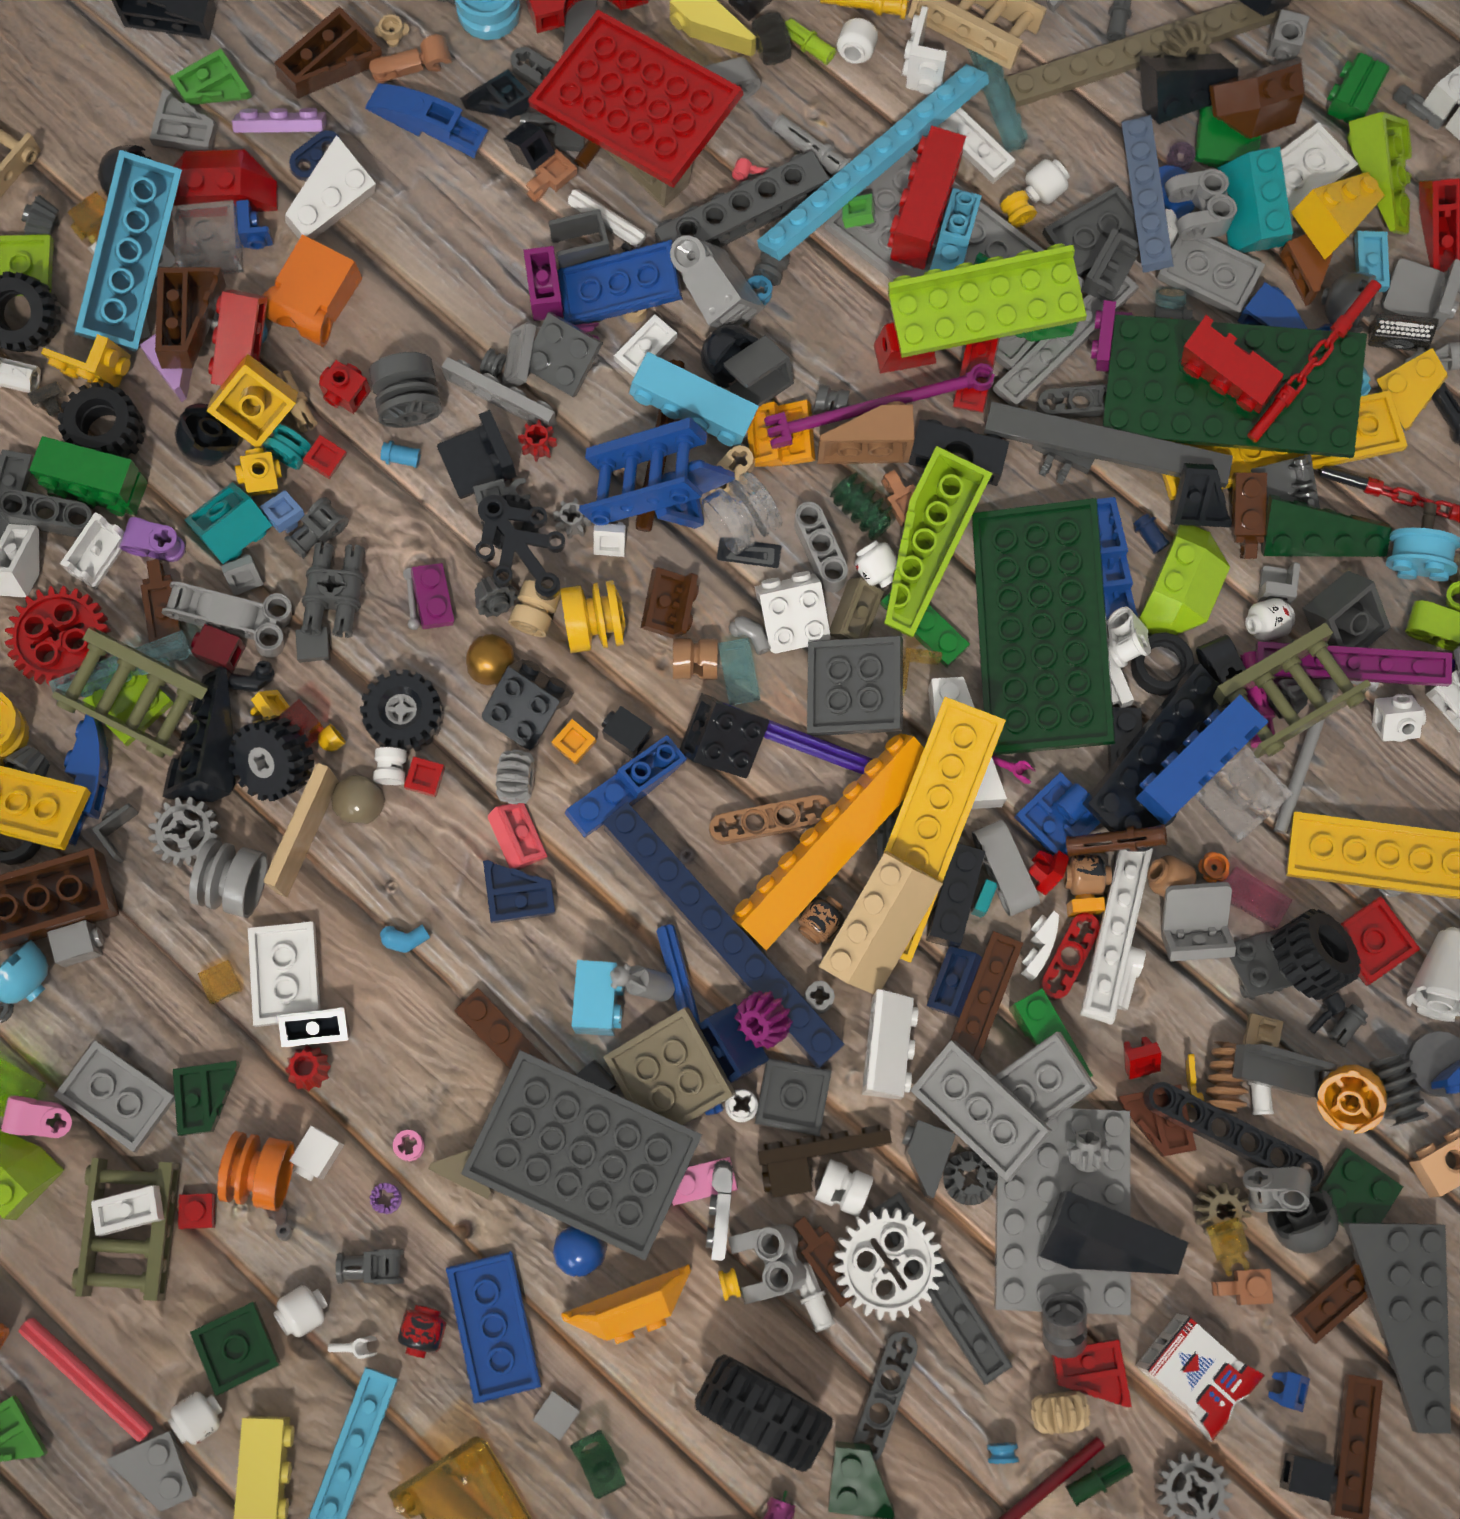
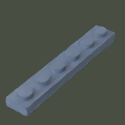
[1122,115,1174,273]

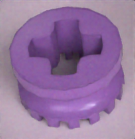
[369,1183,402,1214]

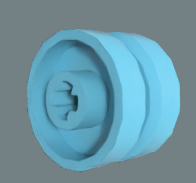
[455,0,521,40]

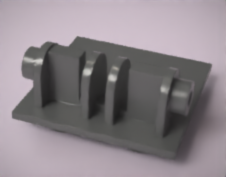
[1251,454,1320,513]
[1230,929,1293,1000]

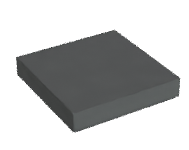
[755,1058,832,1137]

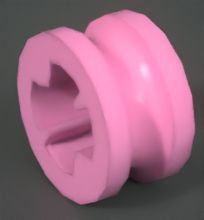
[393,1130,425,1162]

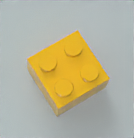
[207,353,298,448]

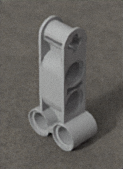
[161,581,292,658]

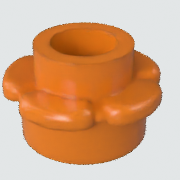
[1198,852,1230,883]

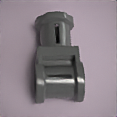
[284,497,349,559]
[336,1249,404,1285]

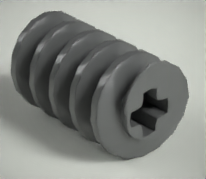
[1369,1054,1429,1127]

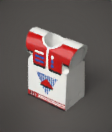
[1135,1313,1265,1442]

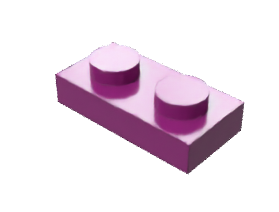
[411,563,454,629]

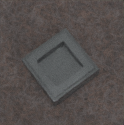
[295,627,331,663]

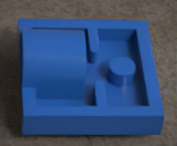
[1014,772,1100,856]

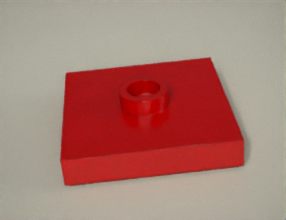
[1340,896,1420,986]

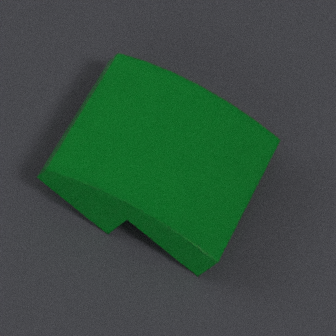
[1194,106,1261,169]

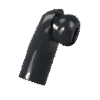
[228,661,274,692]

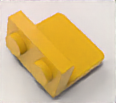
[41,334,131,388]

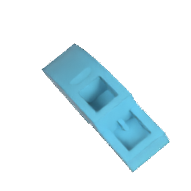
[930,188,982,271]

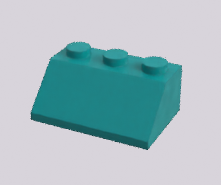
[1217,147,1293,253]

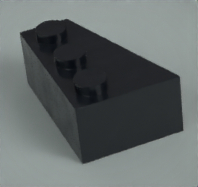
[112,0,217,40]

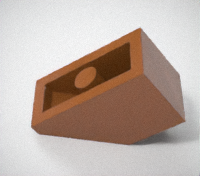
[1279,234,1333,306]

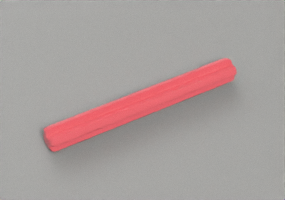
[19,1318,153,1442]

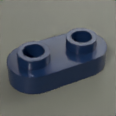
[289,130,342,181]

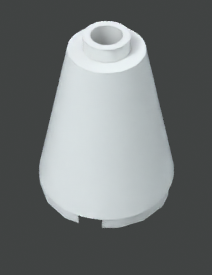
[1407,927,1460,1022]

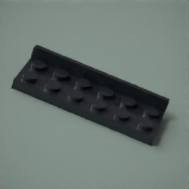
[1082,663,1231,852]

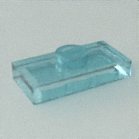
[718,638,760,705]

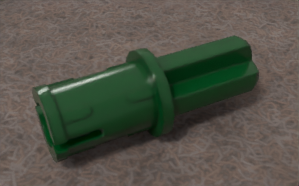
[1065,1455,1133,1507]

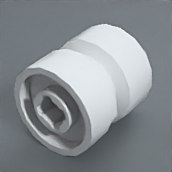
[814,1159,874,1217]

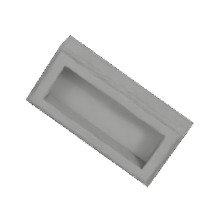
[502,322,536,388]

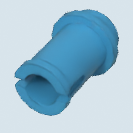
[380,440,421,468]

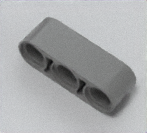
[794,501,848,593]
[972,820,1040,917]

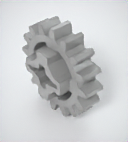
[148,797,221,868]
[1155,1451,1233,1519]

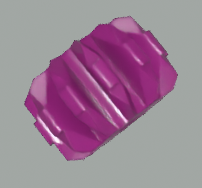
[734,990,793,1049]

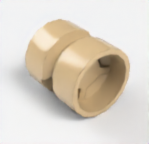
[508,580,561,638]

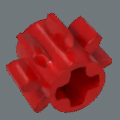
[518,420,557,461]

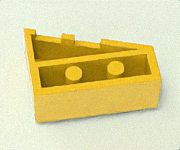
[1291,172,1385,260]

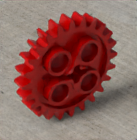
[5,586,111,688]

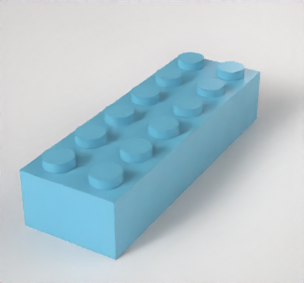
[74,150,182,352]

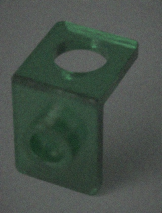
[570,1430,626,1500]

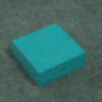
[971,879,997,918]

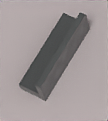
[1232,1044,1338,1098]

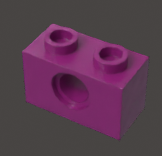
[523,246,564,321]

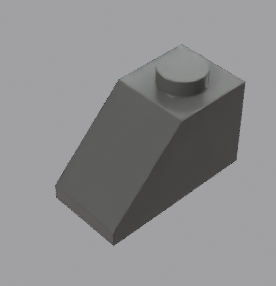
[902,1120,956,1199]

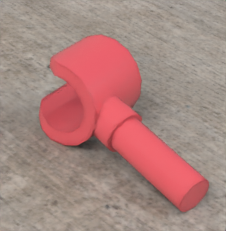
[732,158,769,181]

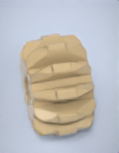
[1031,1391,1091,1434]

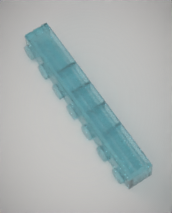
[968,48,1028,152]
[49,630,192,702]

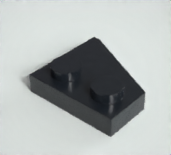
[460,69,532,119]
[1171,463,1232,528]

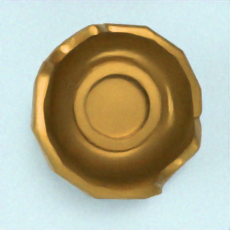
[466,634,514,685]

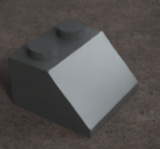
[1303,571,1391,648]

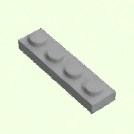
[442,357,557,429]

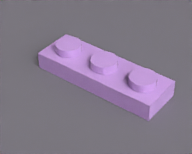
[232,108,327,133]

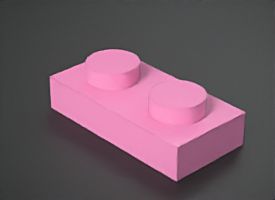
[672,1157,738,1206]

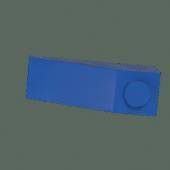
[1237,282,1307,329]

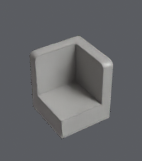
[1258,562,1300,605]

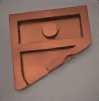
[1117,1084,1197,1157]

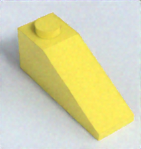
[670,0,756,57]

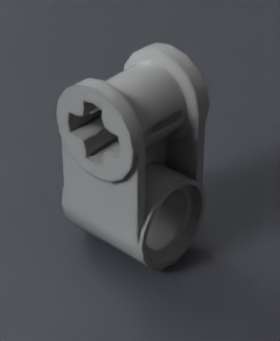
[1243,1166,1311,1213]

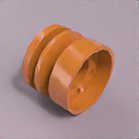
[217,1131,295,1211]

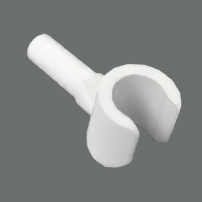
[328,1335,377,1359]

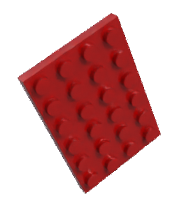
[528,10,744,188]

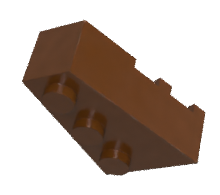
[274,6,382,99]
[155,267,226,369]

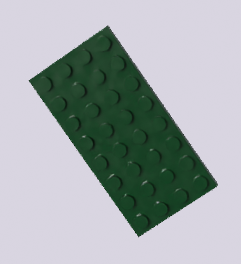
[1103,314,1367,458]
[972,498,1116,755]

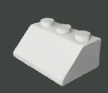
[862,989,918,1100]

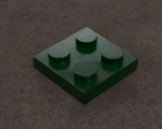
[1316,1148,1404,1227]
[190,1302,281,1396]

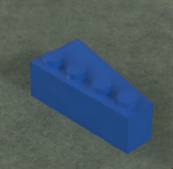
[1136,695,1269,825]

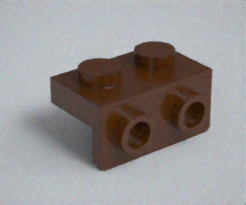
[640,567,699,639]

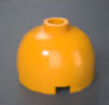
[1317,1065,1387,1133]

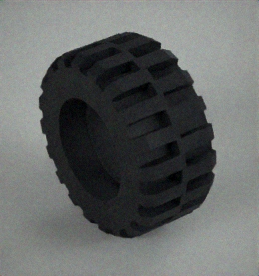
[695,1354,833,1472]

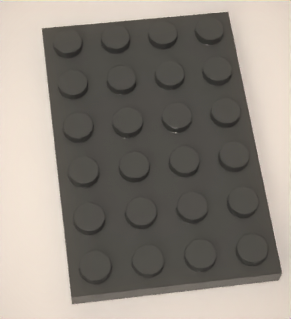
[461,1050,702,1261]

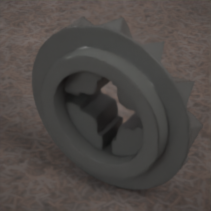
[943,1151,997,1205]

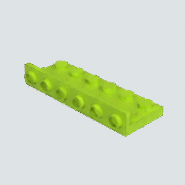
[888,244,1087,358]

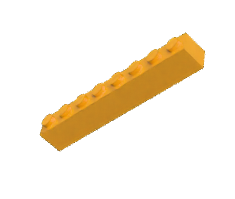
[731,733,924,950]

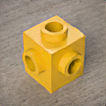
[235,448,282,497]

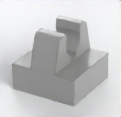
[221,554,264,596]

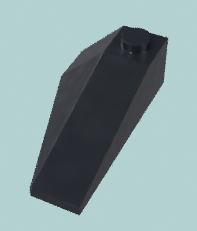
[162,667,236,802]
[1039,1191,1189,1275]

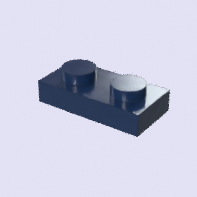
[926,946,982,1018]

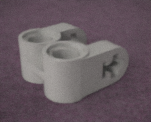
[1164,169,1237,241]
[728,1224,807,1304]

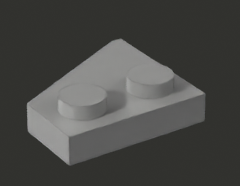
[150,89,217,151]
[107,1430,197,1512]

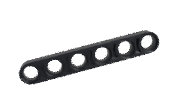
[1143,1082,1324,1187]

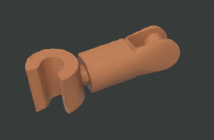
[369,34,452,83]

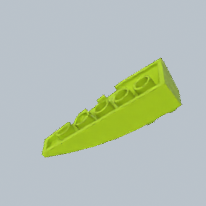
[884,446,992,638]

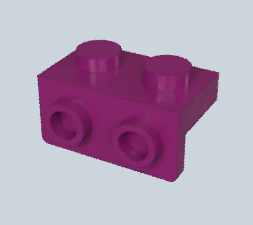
[1091,300,1133,372]

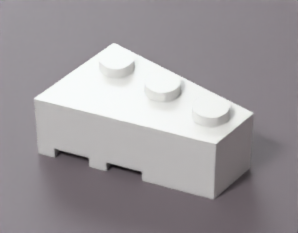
[285,135,376,240]

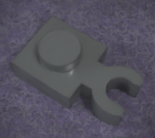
[472,478,531,506]

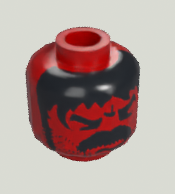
[398,1305,446,1358]

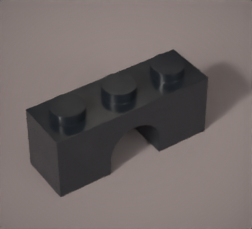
[908,419,1010,486]
[926,843,985,948]

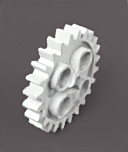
[833,1207,944,1321]

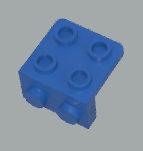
[655,460,735,529]

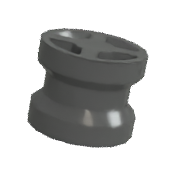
[753,251,790,286]

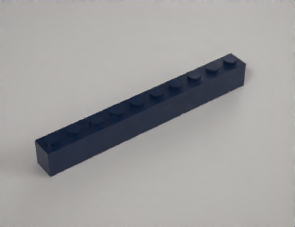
[602,802,845,1069]

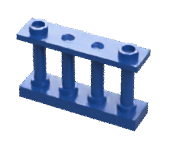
[579,417,707,525]

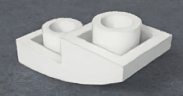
[1021,911,1059,982]

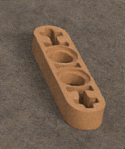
[709,795,831,845]

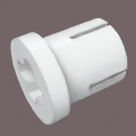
[725,1089,758,1123]

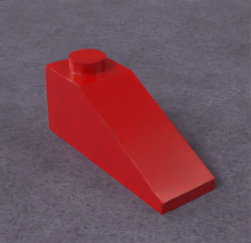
[1419,178,1460,272]

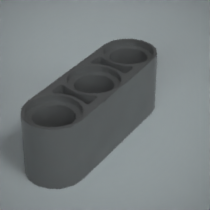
[0,489,92,537]

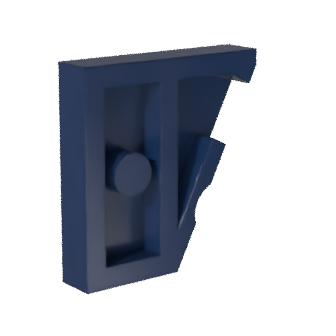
[483,860,556,924]

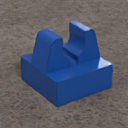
[1268,1371,1310,1412]

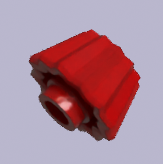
[285,1045,332,1092]

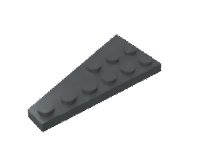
[1343,1222,1451,1434]

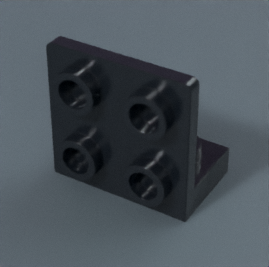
[437,410,517,499]
[679,693,769,778]

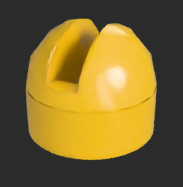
[318,724,346,752]

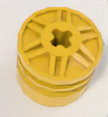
[560,580,626,653]

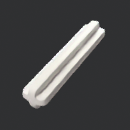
[568,189,646,248]

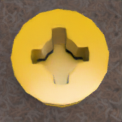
[1000,190,1037,228]

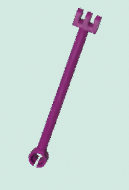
[764,363,995,449]

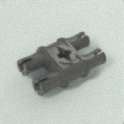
[301,542,365,638]

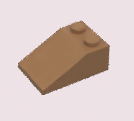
[817,401,914,464]

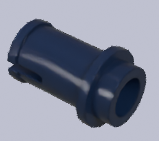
[1133,513,1170,555]

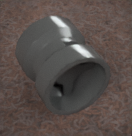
[813,384,850,414]

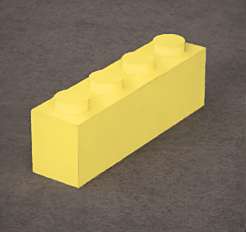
[234,1416,294,1519]

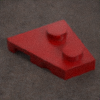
[1051,1339,1132,1407]

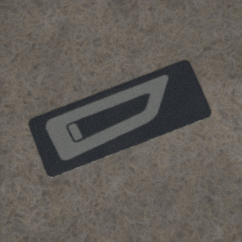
[717,537,782,568]

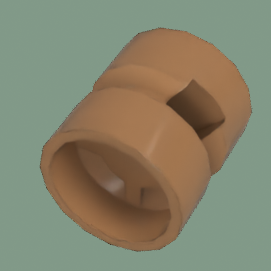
[673,638,718,680]

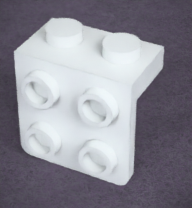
[902,6,947,95]
[754,571,831,653]

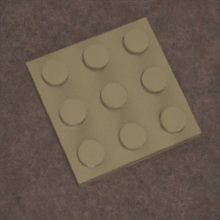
[603,1007,736,1126]

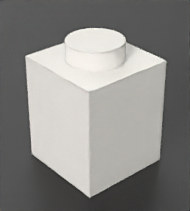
[289,1126,345,1181]

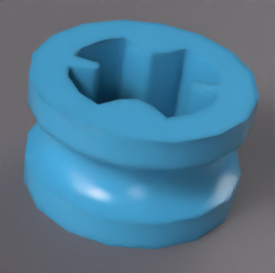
[747,275,772,305]
[987,1443,1019,1464]

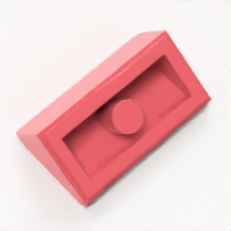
[488,803,548,870]

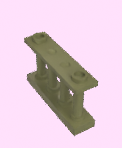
[1213,622,1371,759]
[51,626,209,758]
[72,1158,181,1301]

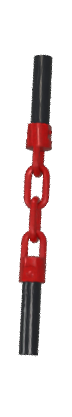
[1319,465,1460,523]

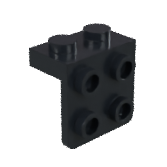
[482,659,574,750]

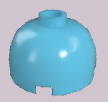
[0,940,49,1004]

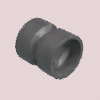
[1042,1292,1087,1359]

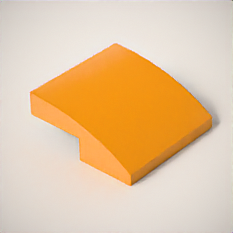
[747,400,815,467]

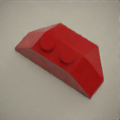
[171,149,278,215]

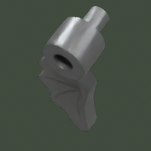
[265,1202,292,1241]

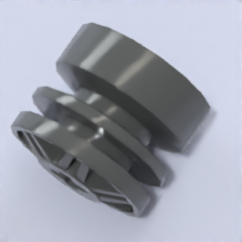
[369,352,442,428]

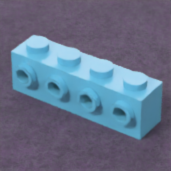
[629,351,759,446]

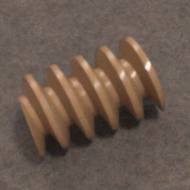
[1205,1041,1249,1114]

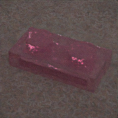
[1226,867,1293,929]

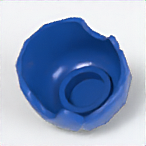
[553,1226,607,1277]

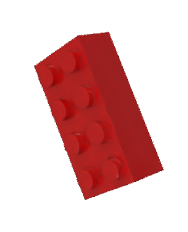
[887,125,966,270]

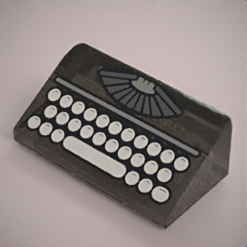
[1368,312,1439,352]

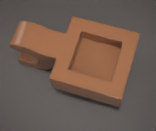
[526,149,577,202]
[881,470,916,527]
[1211,1269,1274,1305]

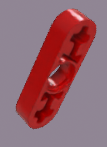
[1040,913,1100,1001]

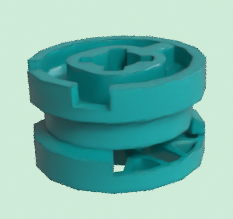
[263,424,312,470]

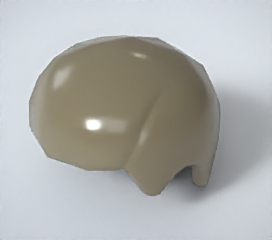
[331,775,385,824]

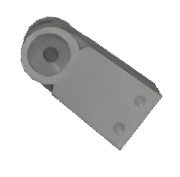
[670,235,766,328]

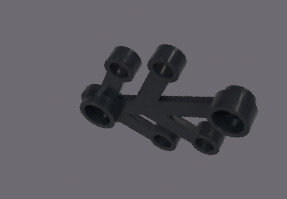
[475,495,565,600]

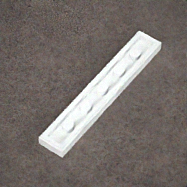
[1080,848,1153,1025]

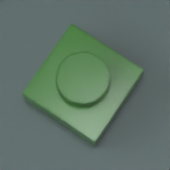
[842,194,875,228]

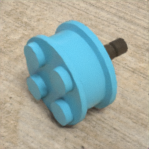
[1386,503,1460,582]

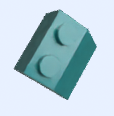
[184,482,272,564]

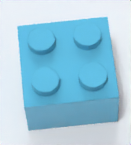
[571,960,624,1036]

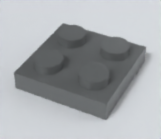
[528,312,603,397]

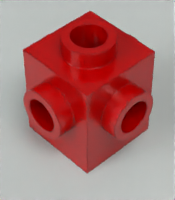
[319,360,371,414]

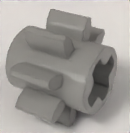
[553,498,592,539]
[1067,1130,1110,1172]

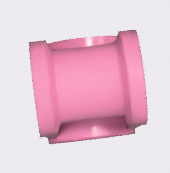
[1,1096,72,1138]

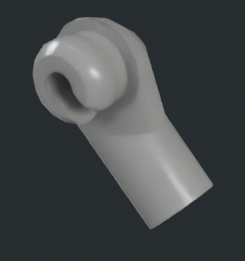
[729,616,771,655]

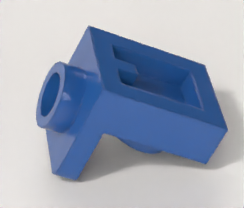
[236,200,273,250]

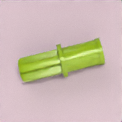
[781,19,836,65]

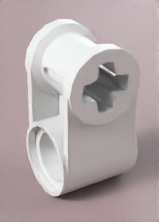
[1107,607,1151,668]

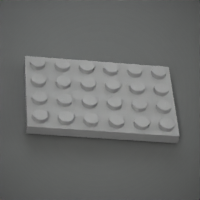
[994,1108,1131,1315]

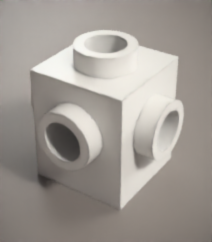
[1372,694,1426,742]

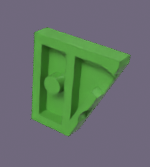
[170,48,252,105]
[0,1395,48,1462]

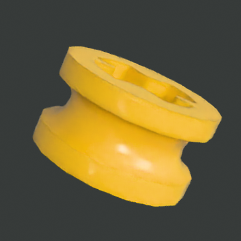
[718,1267,741,1301]

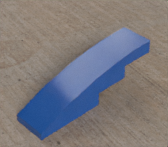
[1097,497,1138,626]

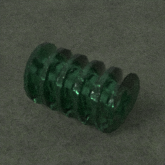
[830,471,896,540]

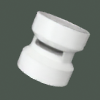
[373,747,407,786]

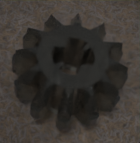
[752,12,792,66]

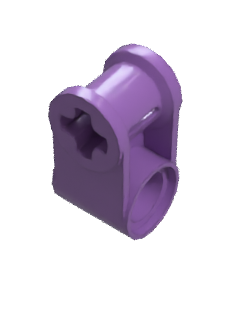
[119,517,186,562]

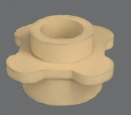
[374,14,410,47]

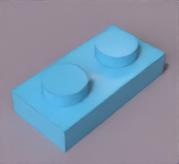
[1354,231,1390,292]

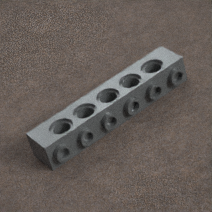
[655,151,829,248]

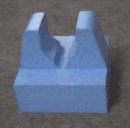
[259,490,305,534]

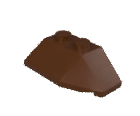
[1209,57,1305,139]

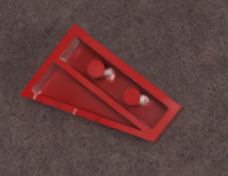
[1181,315,1284,414]

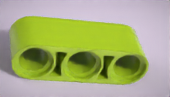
[1405,600,1460,652]

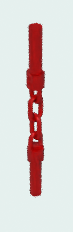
[1247,279,1382,442]

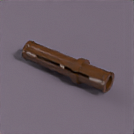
[1066,825,1168,857]

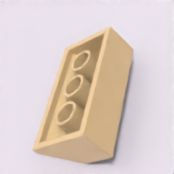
[819,851,943,994]

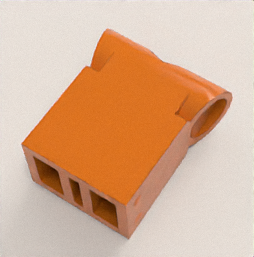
[262,234,363,347]

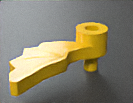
[1185,1054,1204,1108]

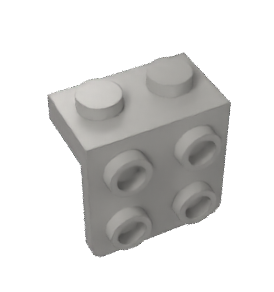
[1382,258,1460,331]
[1161,882,1236,961]

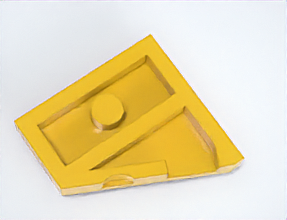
[1376,348,1448,431]

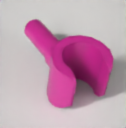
[992,756,1036,784]

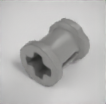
[804,981,835,1014]

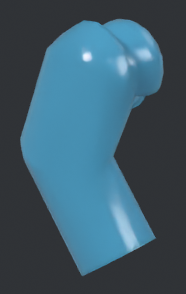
[380,925,431,953]

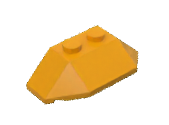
[561,1264,691,1344]

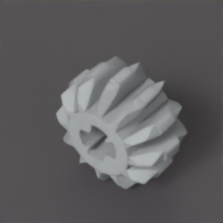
[495,749,535,805]

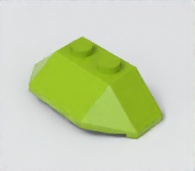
[1139,525,1230,636]

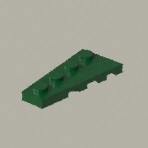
[1261,494,1392,557]

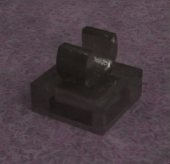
[28,381,66,418]

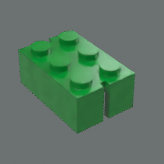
[29,436,148,516]

